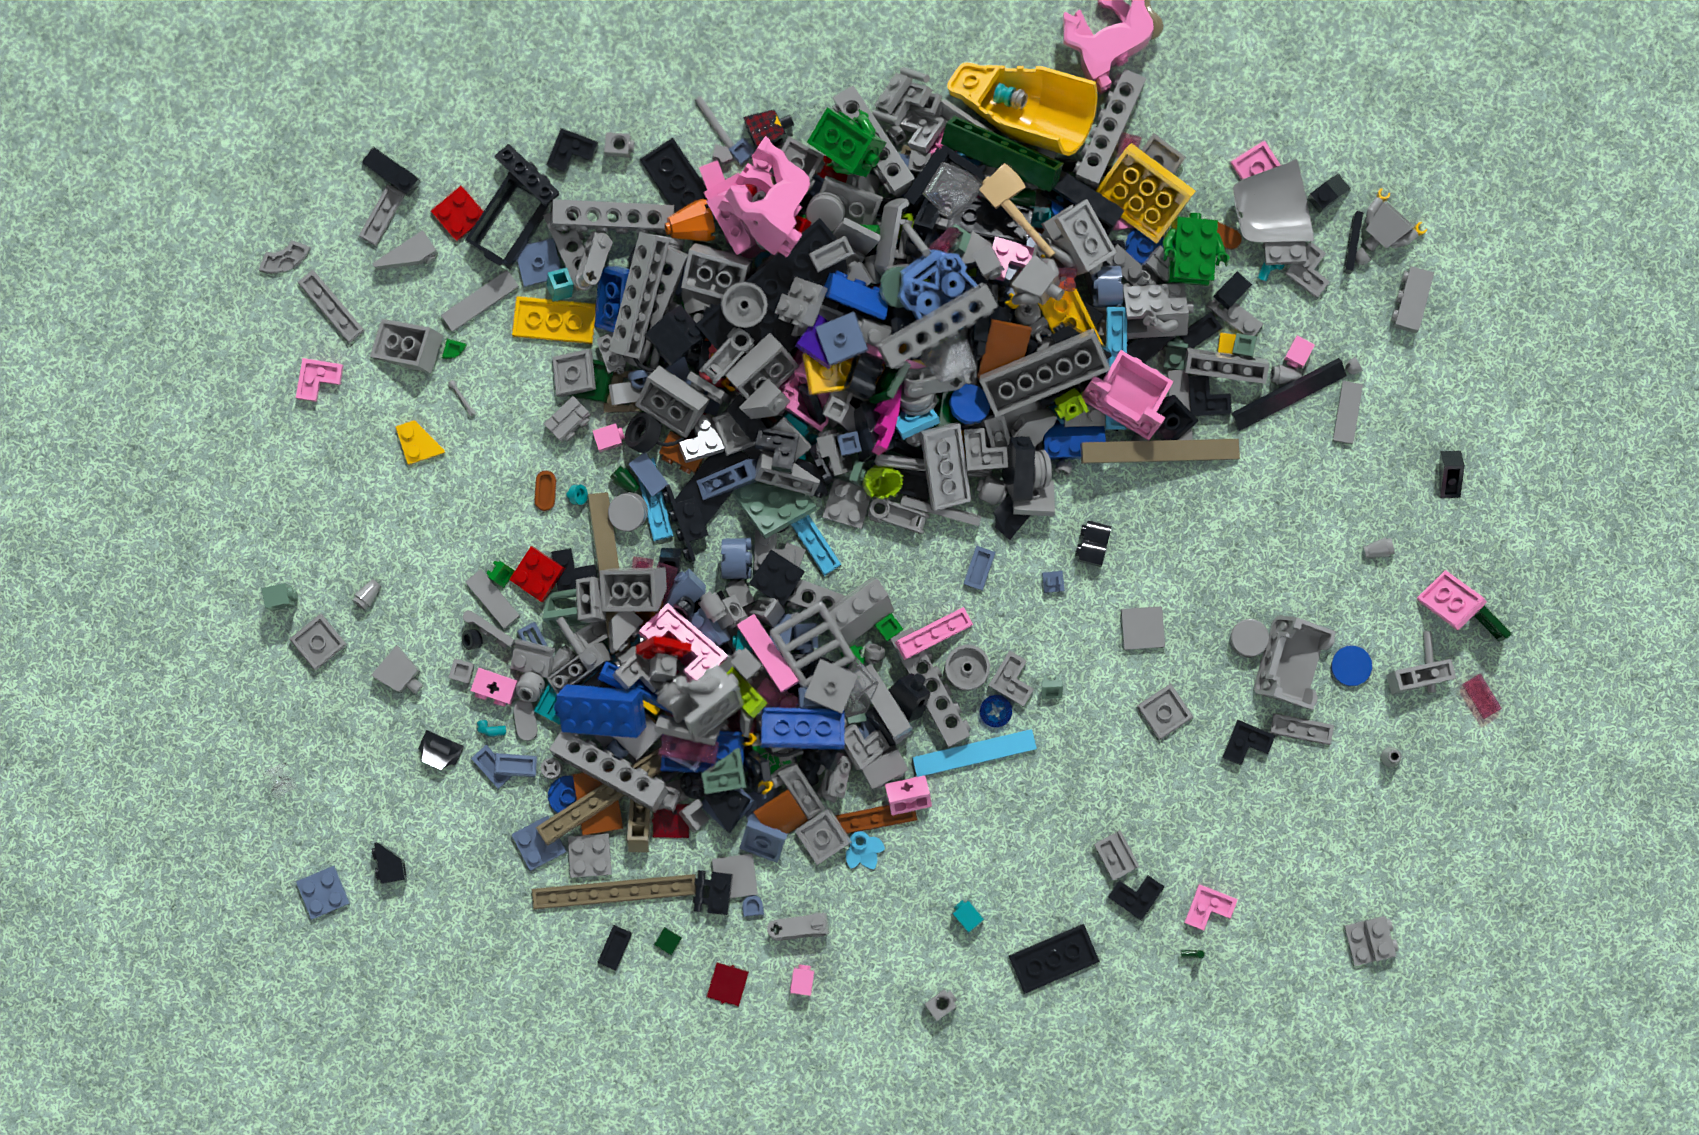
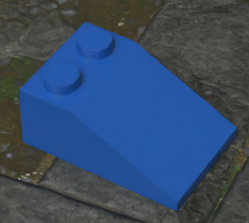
[594,266,630,332]

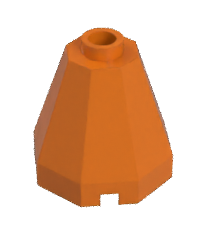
[664,199,715,241]

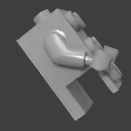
[1038,199,1117,277]
[1123,270,1194,339]
[669,664,744,742]

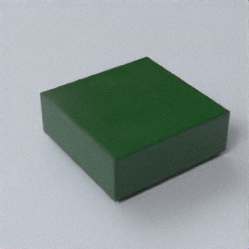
[654,927,682,955]

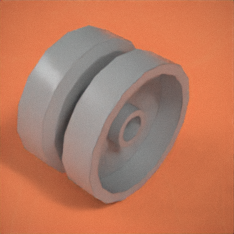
[721,282,767,327]
[945,644,990,691]

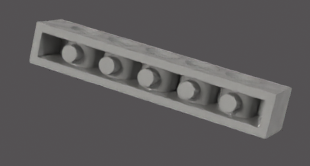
[1073,69,1146,189]
[832,85,915,199]
[550,199,674,236]
[609,232,670,359]
[623,246,688,368]
[876,283,998,369]
[890,627,971,748]
[549,730,668,813]

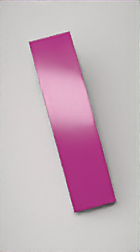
[872,383,902,456]

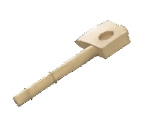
[979,163,1055,258]

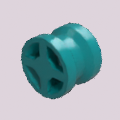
[993,83,1016,107]

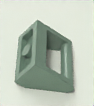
[542,589,588,629]

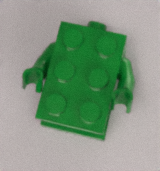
[807,107,887,177]
[1163,213,1230,286]

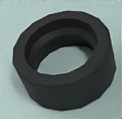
[624,412,661,453]

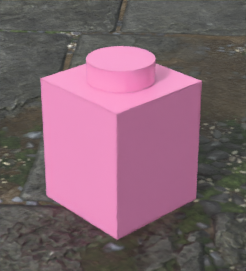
[1284,335,1315,369]
[593,424,625,452]
[790,964,814,996]

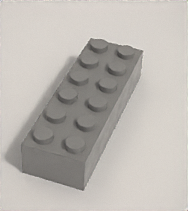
[980,328,1110,417]

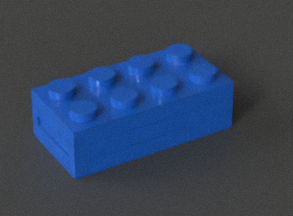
[554,684,647,738]

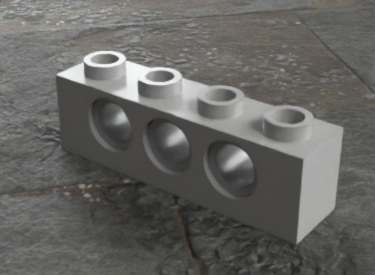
[543,212,585,291]
[1184,348,1269,384]
[768,579,845,617]

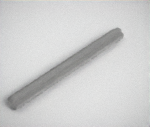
[875,454,992,478]

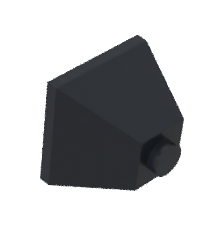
[1155,395,1199,441]

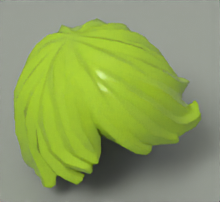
[862,465,903,499]

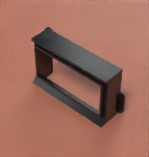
[465,172,551,270]

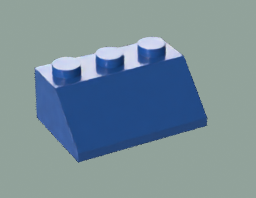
[824,271,888,320]
[1043,419,1106,460]

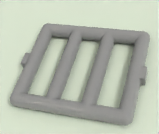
[770,602,855,688]

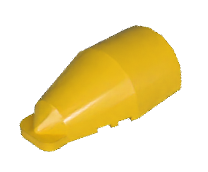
[947,62,1098,156]

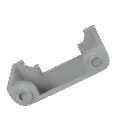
[1254,615,1336,710]

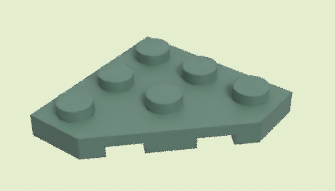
[733,483,817,539]

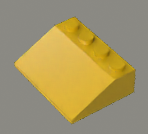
[1096,143,1196,244]

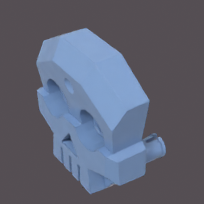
[897,250,977,332]

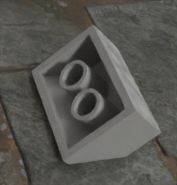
[681,243,753,299]
[724,333,799,400]
[635,366,710,438]
[600,568,667,612]
[827,578,894,644]

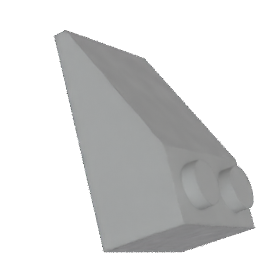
[370,319,443,373]

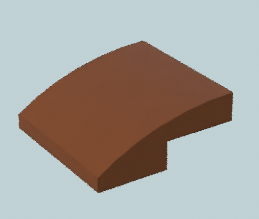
[754,790,809,834]

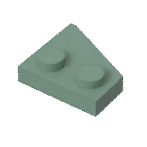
[702,748,746,794]

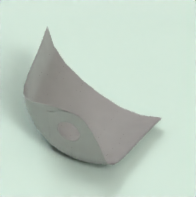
[1233,159,1314,242]

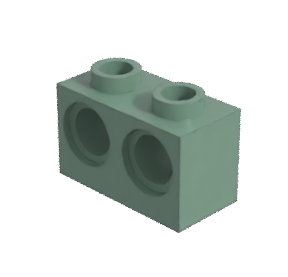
[261,583,298,611]

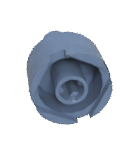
[1090,266,1123,307]
[721,538,752,579]

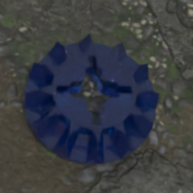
[980,695,1012,728]

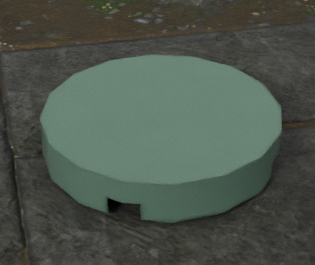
[879,266,906,308]

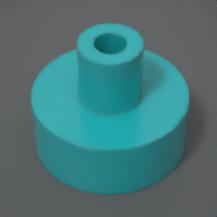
[566,484,588,505]

